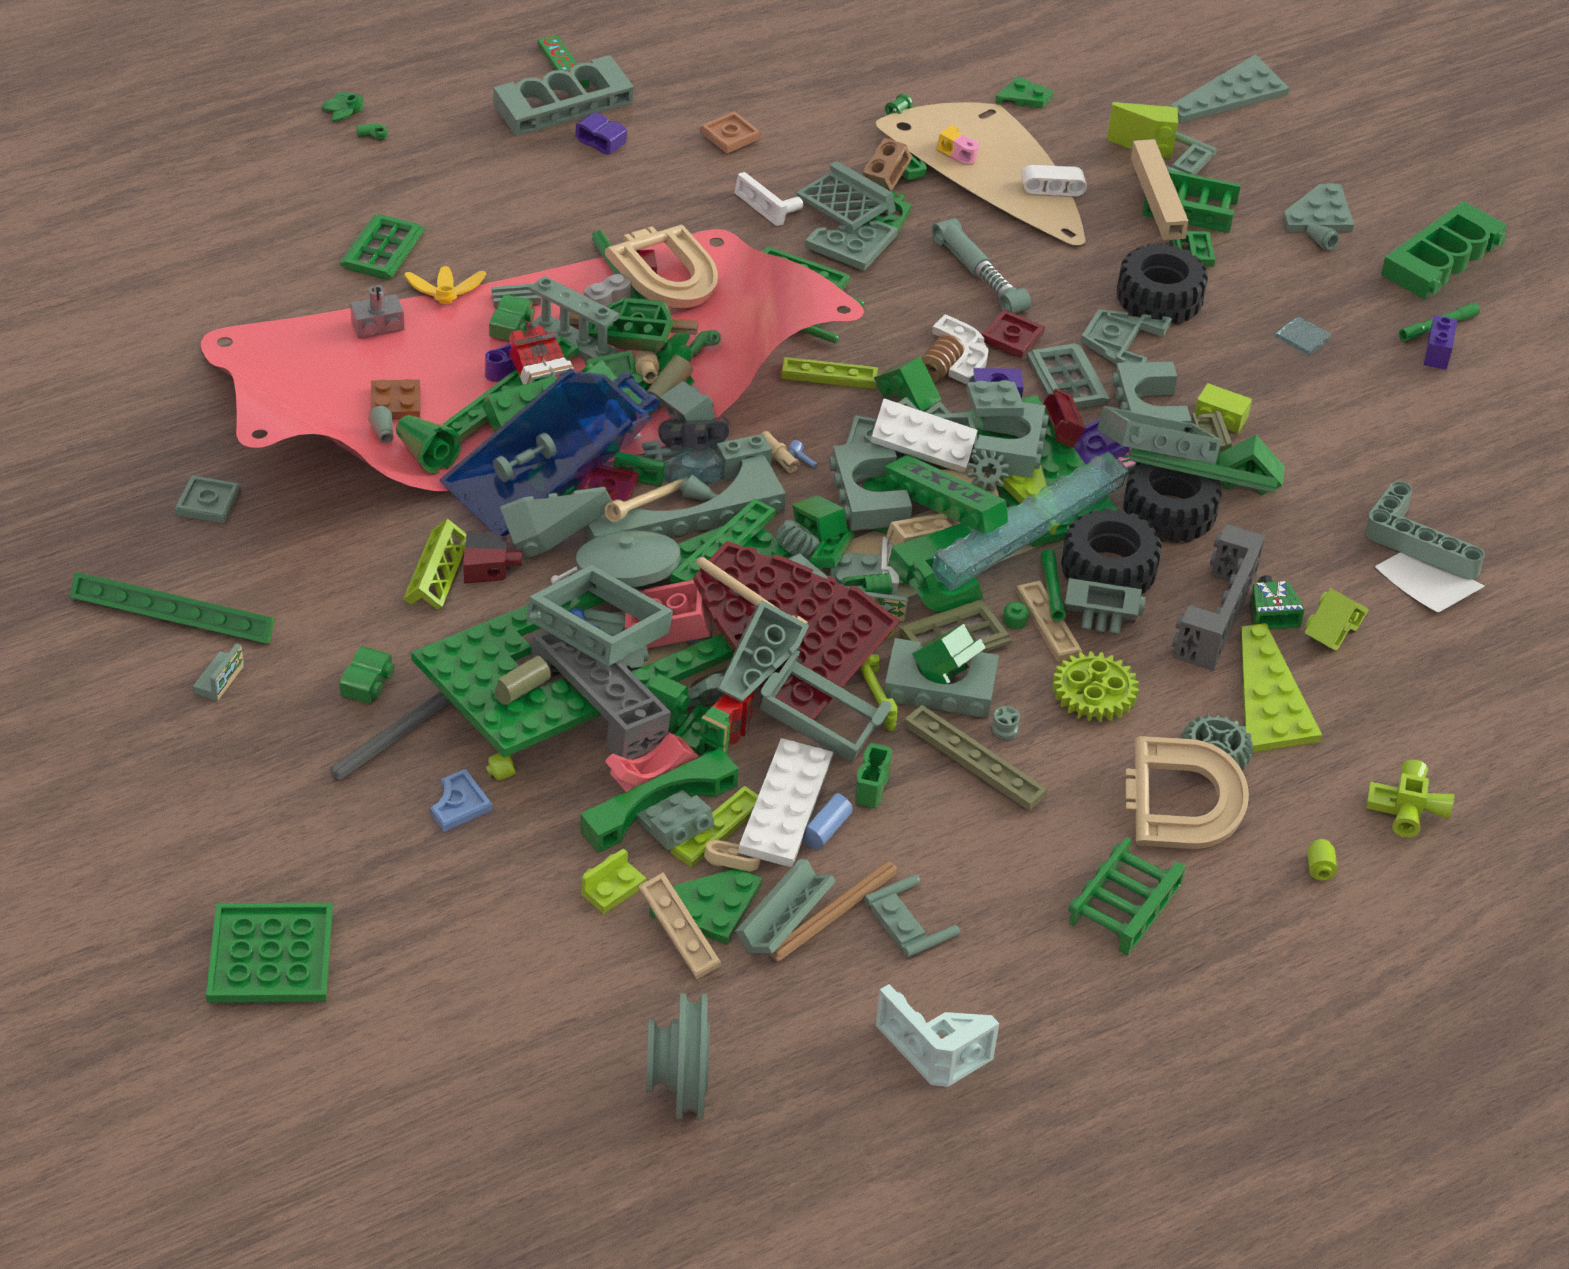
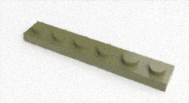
[904,705,1047,811]

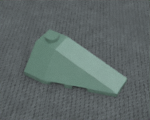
[718,600,809,703]

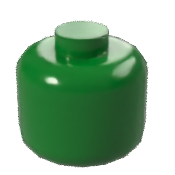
[1002,602,1029,629]

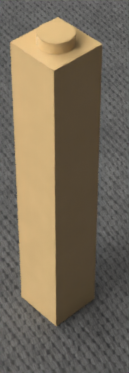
[1131,139,1188,240]

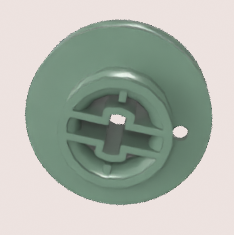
[646,993,710,1120]

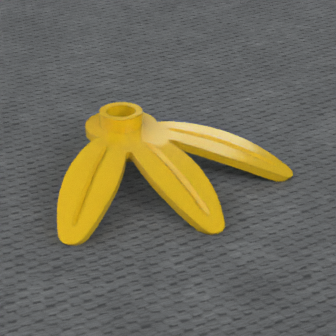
[404,266,486,304]

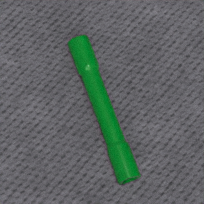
[1399,302,1480,342]
[1040,549,1066,622]

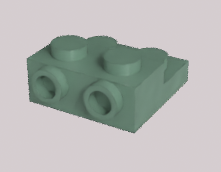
[636,790,714,850]

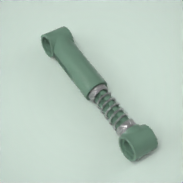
[932,218,1031,314]

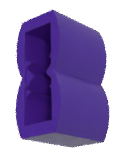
[575,112,627,154]

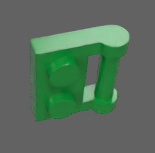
[1169,231,1215,267]

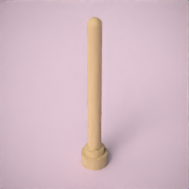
[605,479,684,522]
[696,557,808,624]

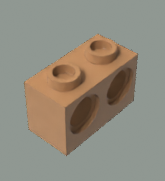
[863,138,912,192]

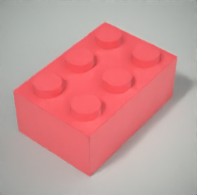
[625,580,711,649]

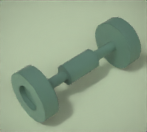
[493,433,557,482]

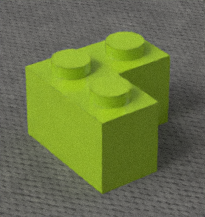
[1305,588,1369,651]

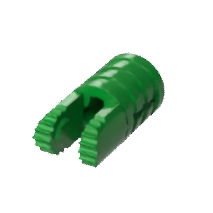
[842,572,892,595]

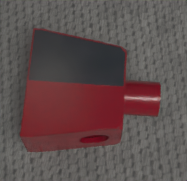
[463,531,522,584]

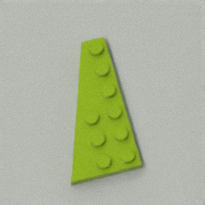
[1240,623,1322,753]

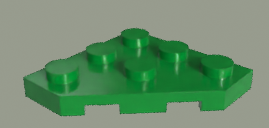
[649,869,762,945]

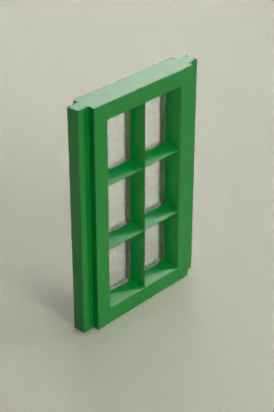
[340,214,425,279]

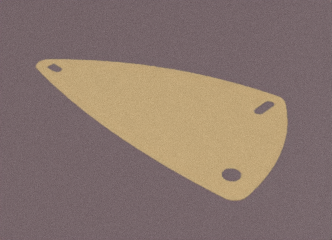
[876,102,1085,245]

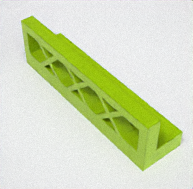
[403,518,466,610]

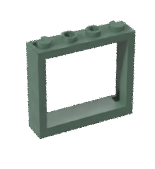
[1098,406,1222,464]
[526,565,673,666]

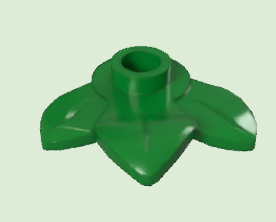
[321,92,364,122]
[654,332,693,371]

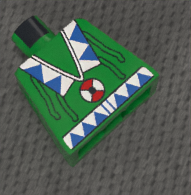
[1250,575,1305,630]

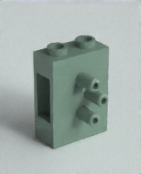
[1064,578,1146,634]

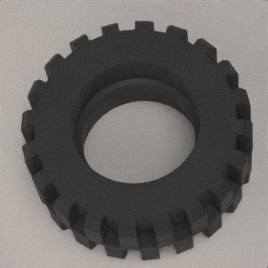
[1117,243,1208,325]
[1123,463,1222,543]
[1061,508,1162,594]

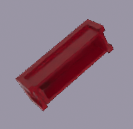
[1043,388,1085,448]

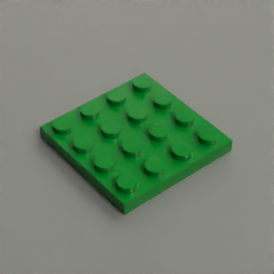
[206,903,333,1003]

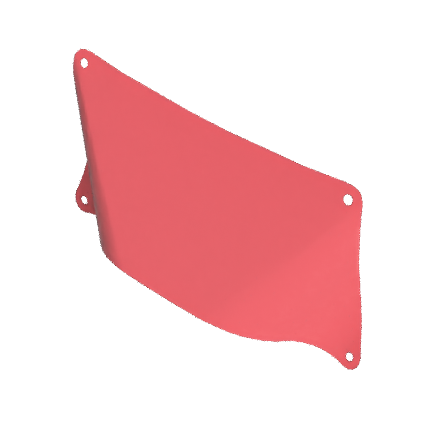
[201,229,864,491]

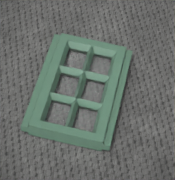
[1027,343,1110,409]

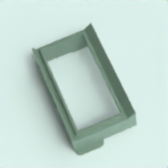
[760,650,891,763]

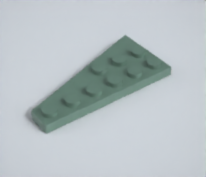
[1170,54,1290,123]

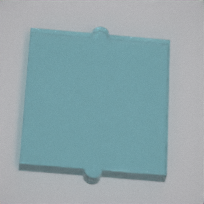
[1276,316,1332,355]

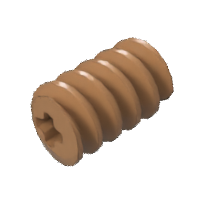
[921,334,965,383]

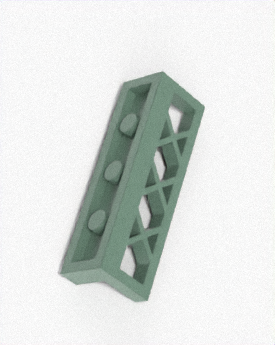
[736,859,836,954]

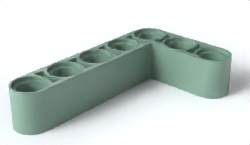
[1365,481,1485,579]

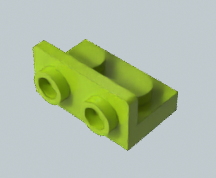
[581,849,647,914]

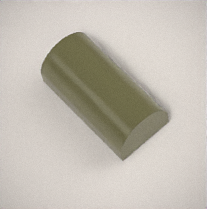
[646,355,693,408]
[494,656,551,705]

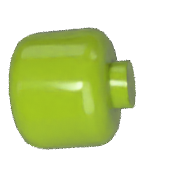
[486,753,516,781]

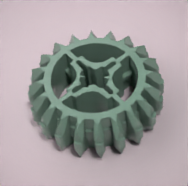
[1181,713,1253,771]

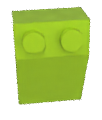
[1107,102,1178,158]

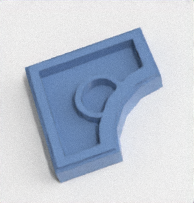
[430,769,493,832]

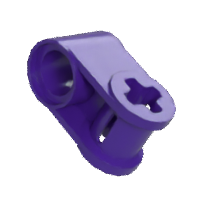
[485,343,516,382]

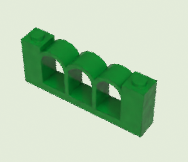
[1381,201,1507,300]

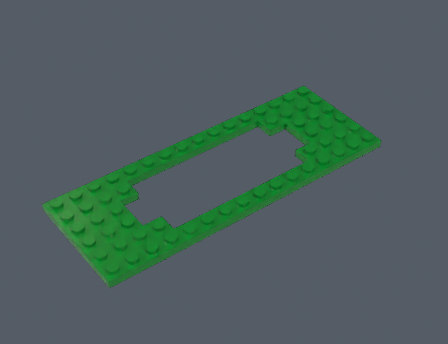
[411,526,794,757]

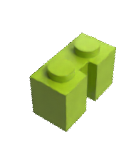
[1195,383,1252,433]

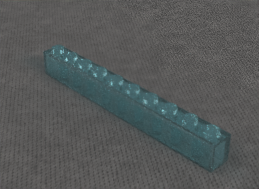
[931,452,1129,591]

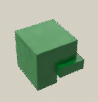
[912,624,986,684]

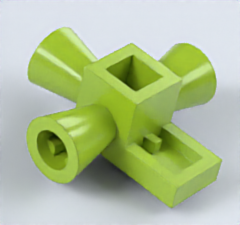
[1366,760,1454,838]

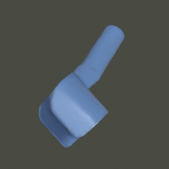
[788,440,817,468]

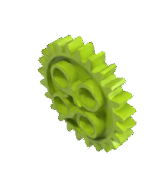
[1052,651,1139,722]

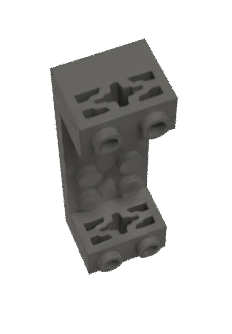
[1172,524,1265,671]
[531,631,671,760]

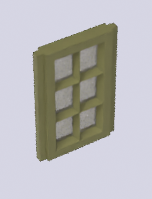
[899,600,1011,653]

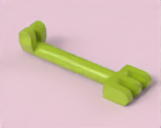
[860,654,898,731]

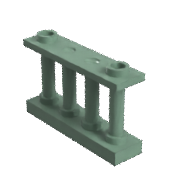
[529,276,620,360]

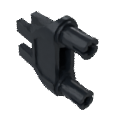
[658,417,730,451]

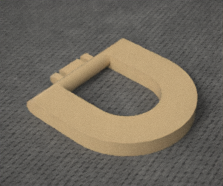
[605,225,718,308]
[1125,736,1249,849]

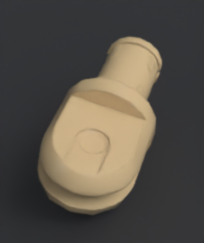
[634,351,659,384]

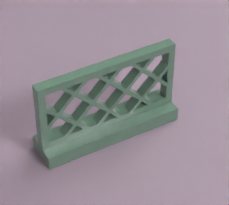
[797,161,896,230]

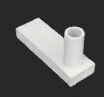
[734,172,803,226]

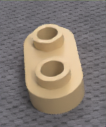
[704,840,761,873]

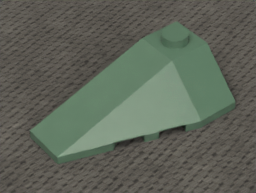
[500,487,612,560]

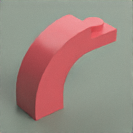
[605,733,698,792]

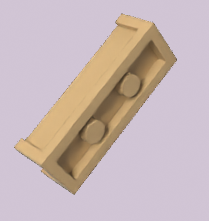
[886,513,960,546]

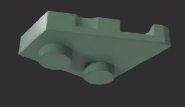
[687,673,724,708]

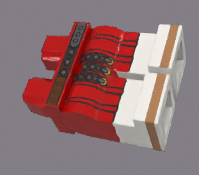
[509,325,574,385]

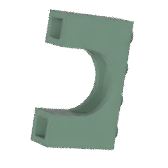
[1111,362,1192,433]
[974,402,1049,478]
[829,442,912,531]
[884,638,999,718]

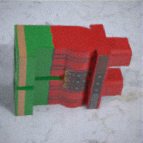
[699,691,755,756]

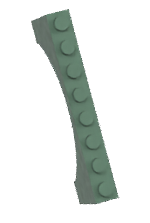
[582,455,786,542]

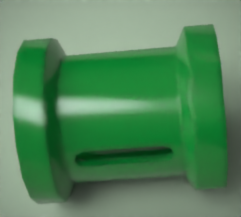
[885,93,913,115]

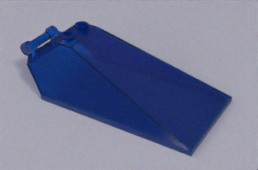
[439,368,660,536]

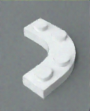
[932,314,988,384]

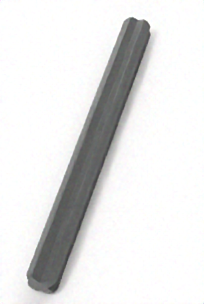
[330,691,451,780]

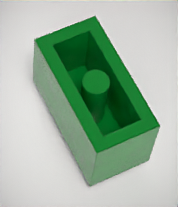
[792,495,848,541]

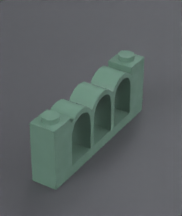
[493,55,634,136]

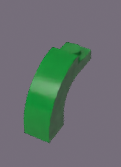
[909,556,984,612]

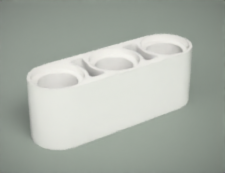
[1021,165,1087,196]

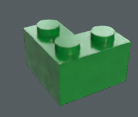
[873,356,942,411]
[1215,435,1285,496]

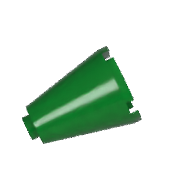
[396,415,461,474]

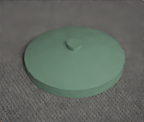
[576,531,681,587]

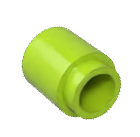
[1307,839,1338,880]

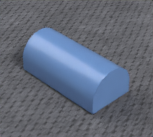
[803,793,853,850]

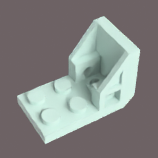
[876,984,999,1087]

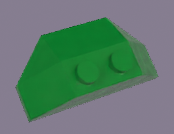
[588,298,674,352]

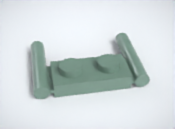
[1166,132,1217,175]
[864,875,960,958]

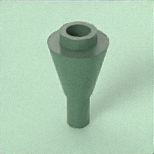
[680,474,718,502]

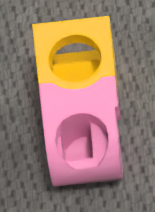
[936,125,979,164]

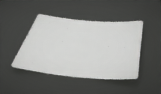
[1375,552,1484,612]

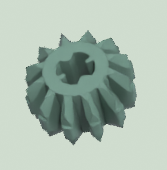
[966,450,1009,492]
[775,520,820,560]

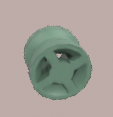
[992,706,1020,740]

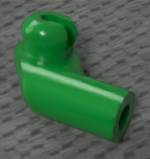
[356,123,388,140]
[689,330,721,356]

